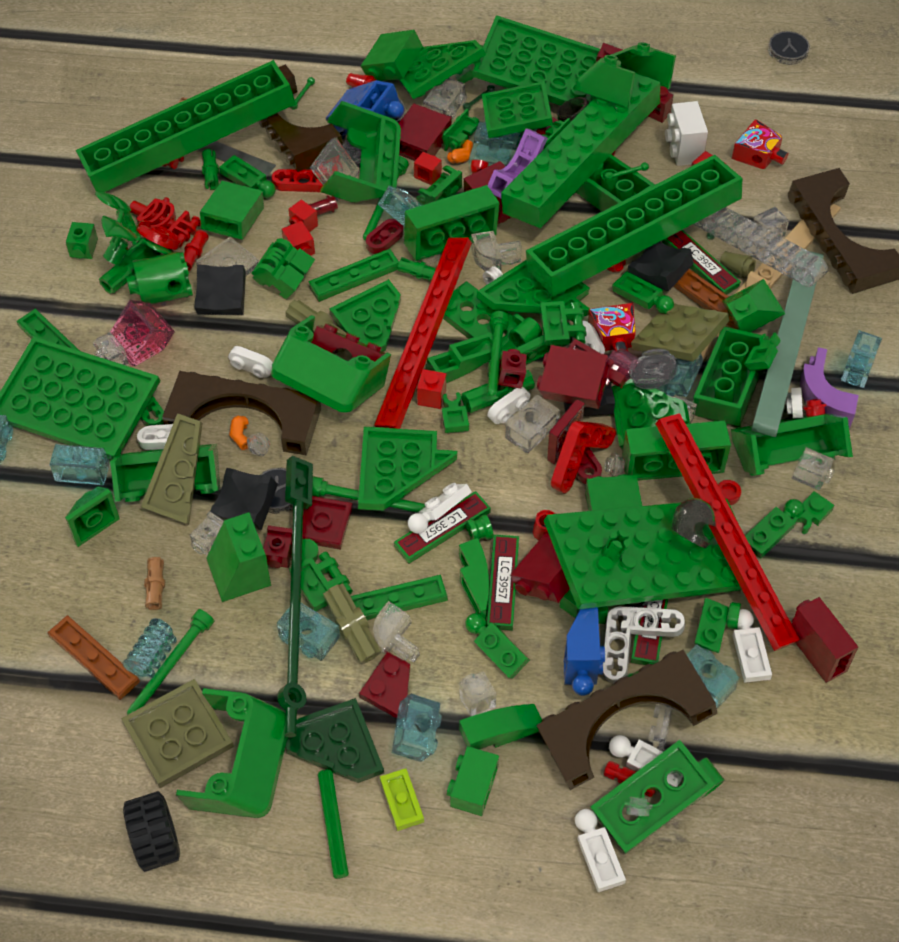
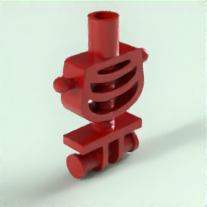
[129,197,201,248]

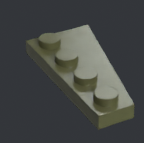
[141,413,203,525]

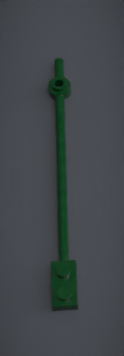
[277,456,313,737]

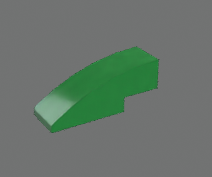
[425,332,502,383]
[459,538,489,620]
[459,704,542,750]

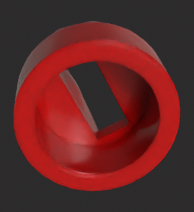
[471,160,489,174]

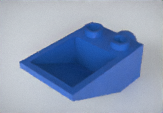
[326,80,404,121]
[564,607,605,696]

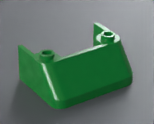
[576,42,676,107]
[321,101,401,203]
[271,315,391,413]
[731,413,853,476]
[110,444,220,502]
[176,688,288,818]

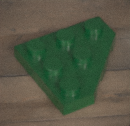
[285,698,384,783]

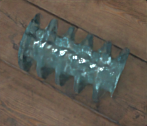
[122,618,177,678]

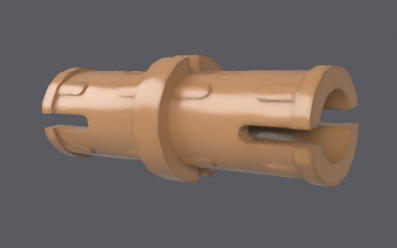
[144,557,165,610]

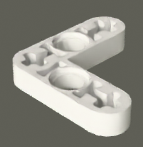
[603,606,685,684]

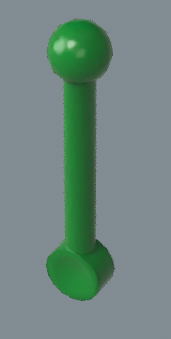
[290,77,315,110]
[605,162,649,181]

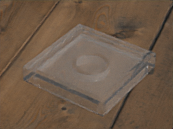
[310,138,360,201]
[196,237,260,276]

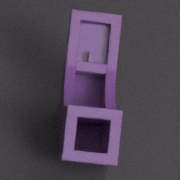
[488,128,548,199]
[800,347,859,428]

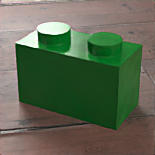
[447,746,499,816]

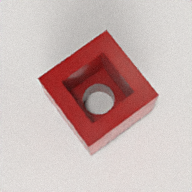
[414,152,442,185]
[288,199,318,232]

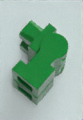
[251,238,316,300]

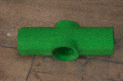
[99,244,161,294]
[461,370,535,413]

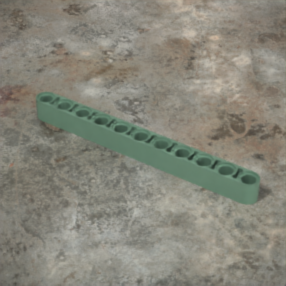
[751,249,824,437]

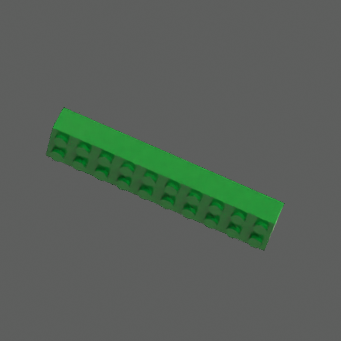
[76,60,296,192]
[501,73,660,229]
[526,155,743,297]

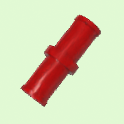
[184,230,209,271]

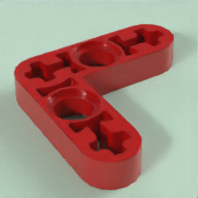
[272,155,339,192]
[551,421,616,493]

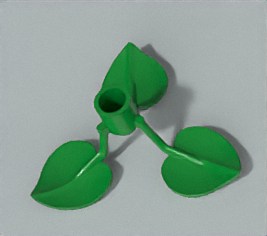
[95,190,174,265]

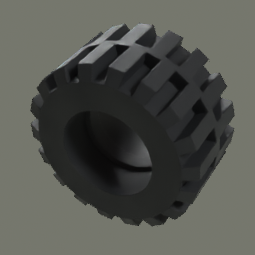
[123,791,180,872]

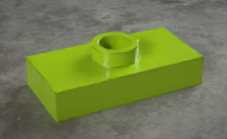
[380,768,424,831]

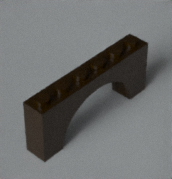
[258,64,344,172]
[788,168,899,294]
[162,371,321,456]
[537,649,718,790]

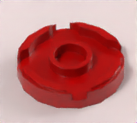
[136,220,181,250]

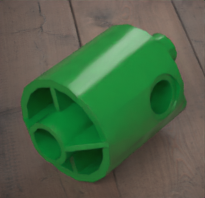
[126,252,193,306]

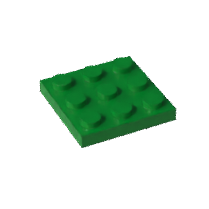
[482,81,553,138]

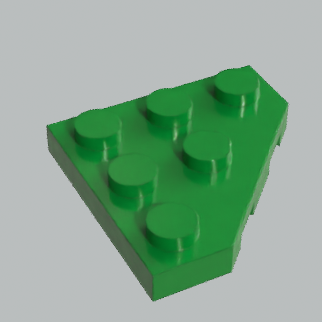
[329,279,401,352]
[612,378,690,450]

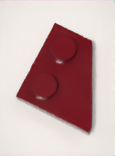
[359,651,410,722]

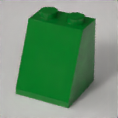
[206,512,272,602]

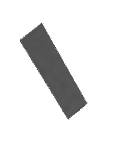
[197,141,276,177]

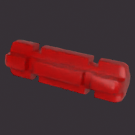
[604,761,656,797]

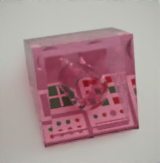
[107,300,175,366]

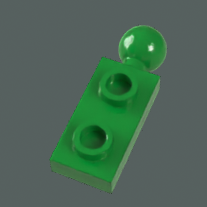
[219,155,276,198]
[612,271,674,314]
[745,499,804,559]
[465,613,530,679]

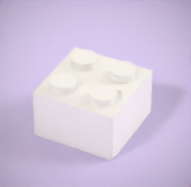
[665,101,708,166]

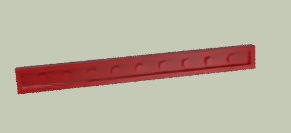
[374,237,472,429]
[655,413,800,651]

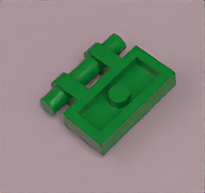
[540,301,587,346]
[289,552,353,613]

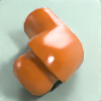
[447,140,473,164]
[229,415,251,450]

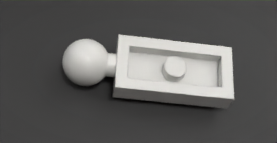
[408,483,472,534]
[732,609,772,683]
[609,735,683,787]
[575,809,626,892]

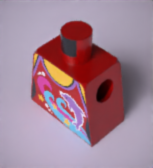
[732,119,789,169]
[588,303,636,358]

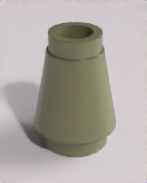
[720,251,756,277]

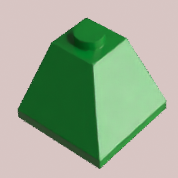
[722,279,785,332]
[65,486,120,547]

